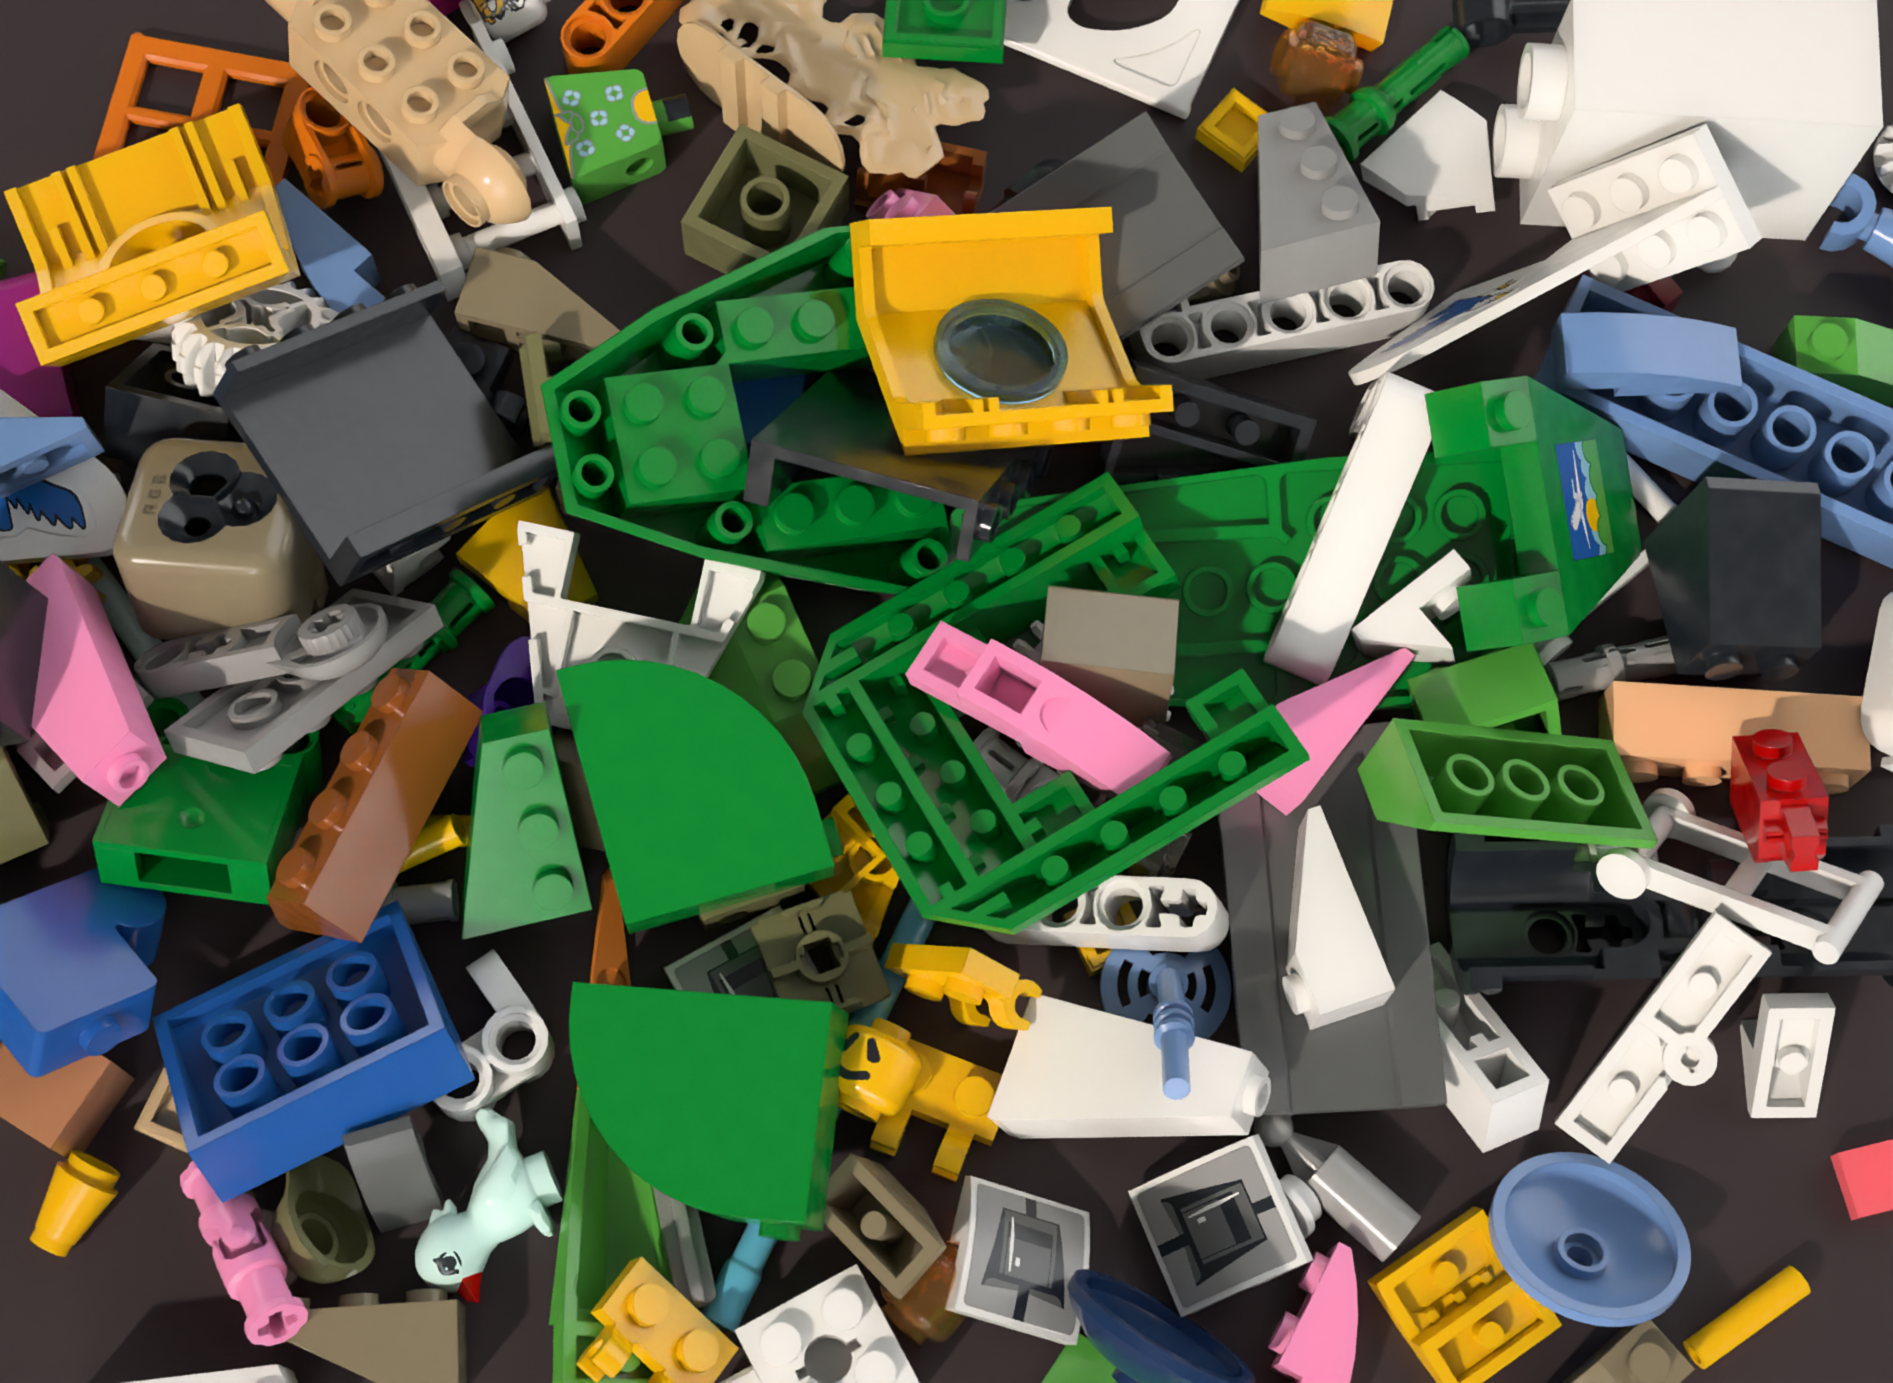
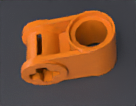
[282,87,384,209]

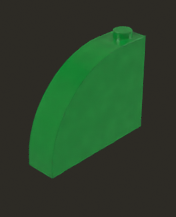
[556,660,843,934]
[569,982,849,1241]

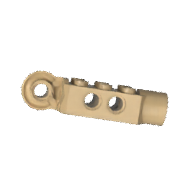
[265,0,532,227]

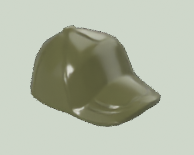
[270,1155,375,1284]

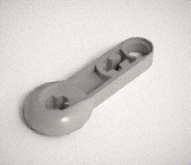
[133,603,388,699]

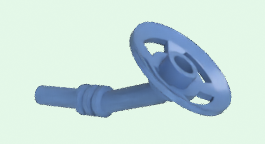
[1100,947,1231,1100]

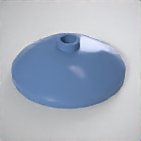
[1488,1152,1691,1327]

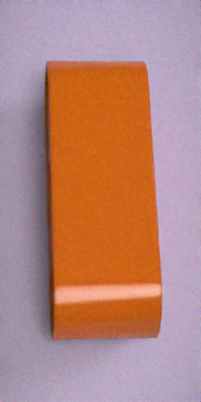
[560,0,685,75]

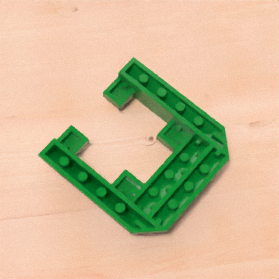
[802,472,1310,935]

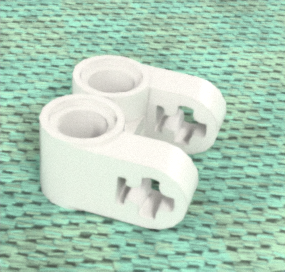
[433,949,555,1122]

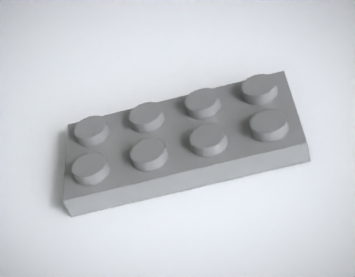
[164,588,444,774]

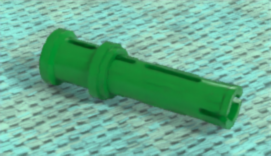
[1324,25,1470,164]
[331,567,496,735]

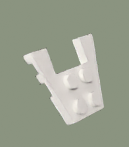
[517,520,766,730]

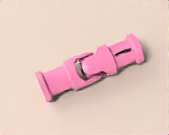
[180,1161,308,1346]

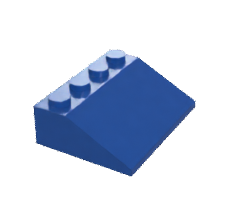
[152,900,475,1203]

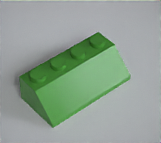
[1357,718,1658,849]

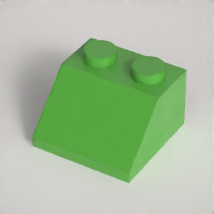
[1407,643,1562,735]

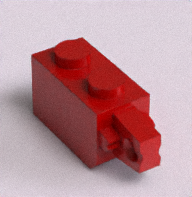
[1730,729,1829,872]

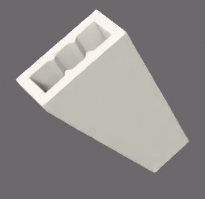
[987,995,1271,1139]

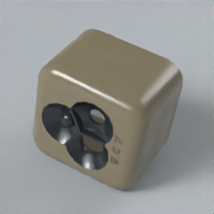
[113,438,329,640]

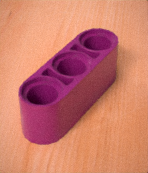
[0,271,82,417]

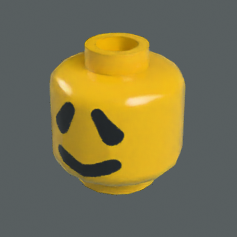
[838,1017,922,1123]

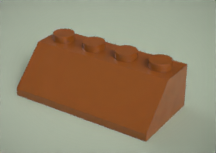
[266,668,483,943]

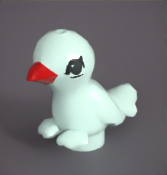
[415,1108,564,1304]

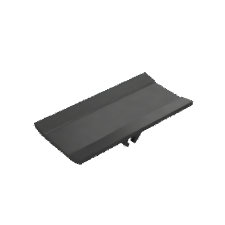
[868,111,1245,400]
[1218,722,1447,1115]

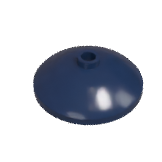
[1067,1269,1255,1383]

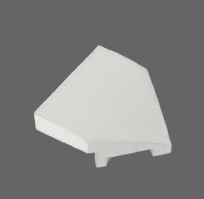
[1360,90,1495,221]

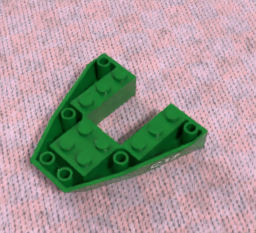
[540,225,956,596]

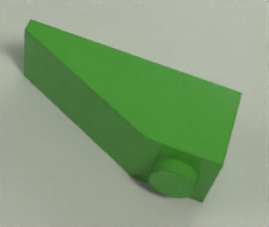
[1772,315,1893,407]

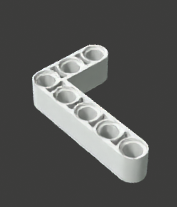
[1129,260,1434,380]
[1263,371,1435,685]

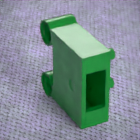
[92,697,324,905]

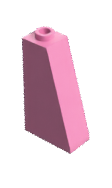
[25,553,166,807]

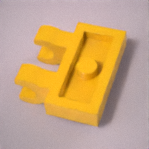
[884,943,1042,1031]
[870,1039,1002,1182]
[576,1256,739,1383]

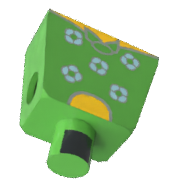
[544,69,694,205]

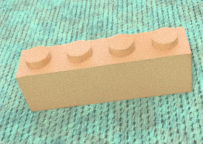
[1598,681,1871,795]

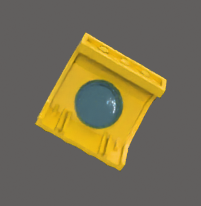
[850,207,1174,456]

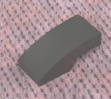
[342,1116,444,1233]

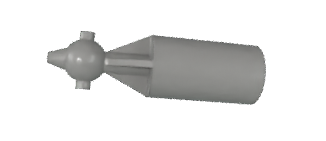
[1253,1114,1422,1262]

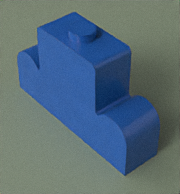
[0,867,166,1077]

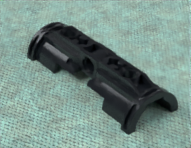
[1446,824,1893,996]

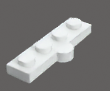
[1555,910,1772,1164]

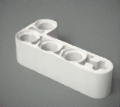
[984,875,1230,953]

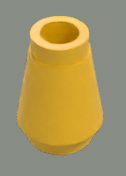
[29,1150,121,1257]

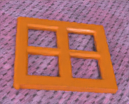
[93,32,312,187]

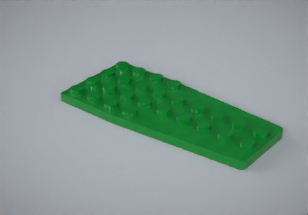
[950,449,1520,710]

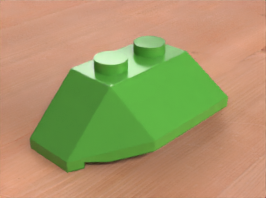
[679,572,843,796]

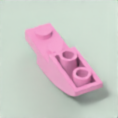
[906,621,1172,799]
[1267,1242,1358,1383]

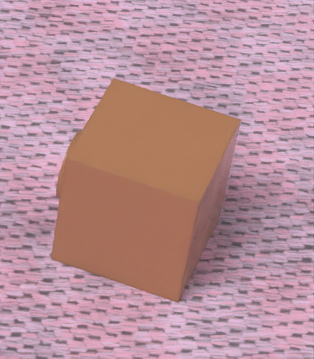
[0,1042,135,1158]

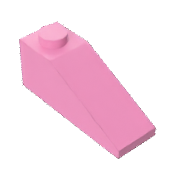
[1256,647,1415,816]

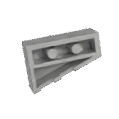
[1257,101,1380,304]

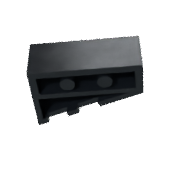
[1092,358,1317,486]

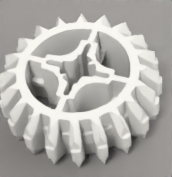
[171,281,339,398]

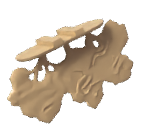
[677,0,989,178]

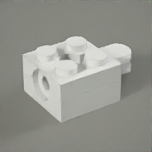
[720,1264,919,1383]

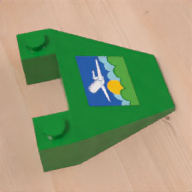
[1424,376,1642,651]

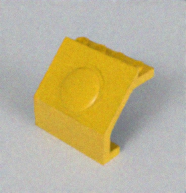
[4,103,301,367]

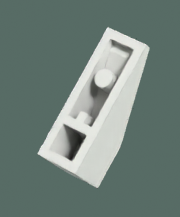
[1282,805,1395,1030]
[1430,942,1549,1153]

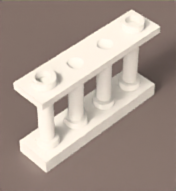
[377,20,587,301]

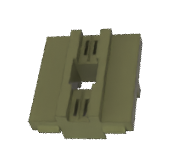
[519,333,564,451]
[751,890,891,1014]

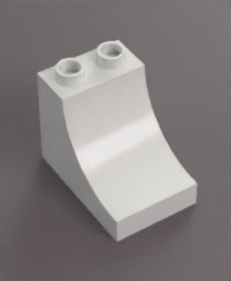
[1492,0,1883,240]

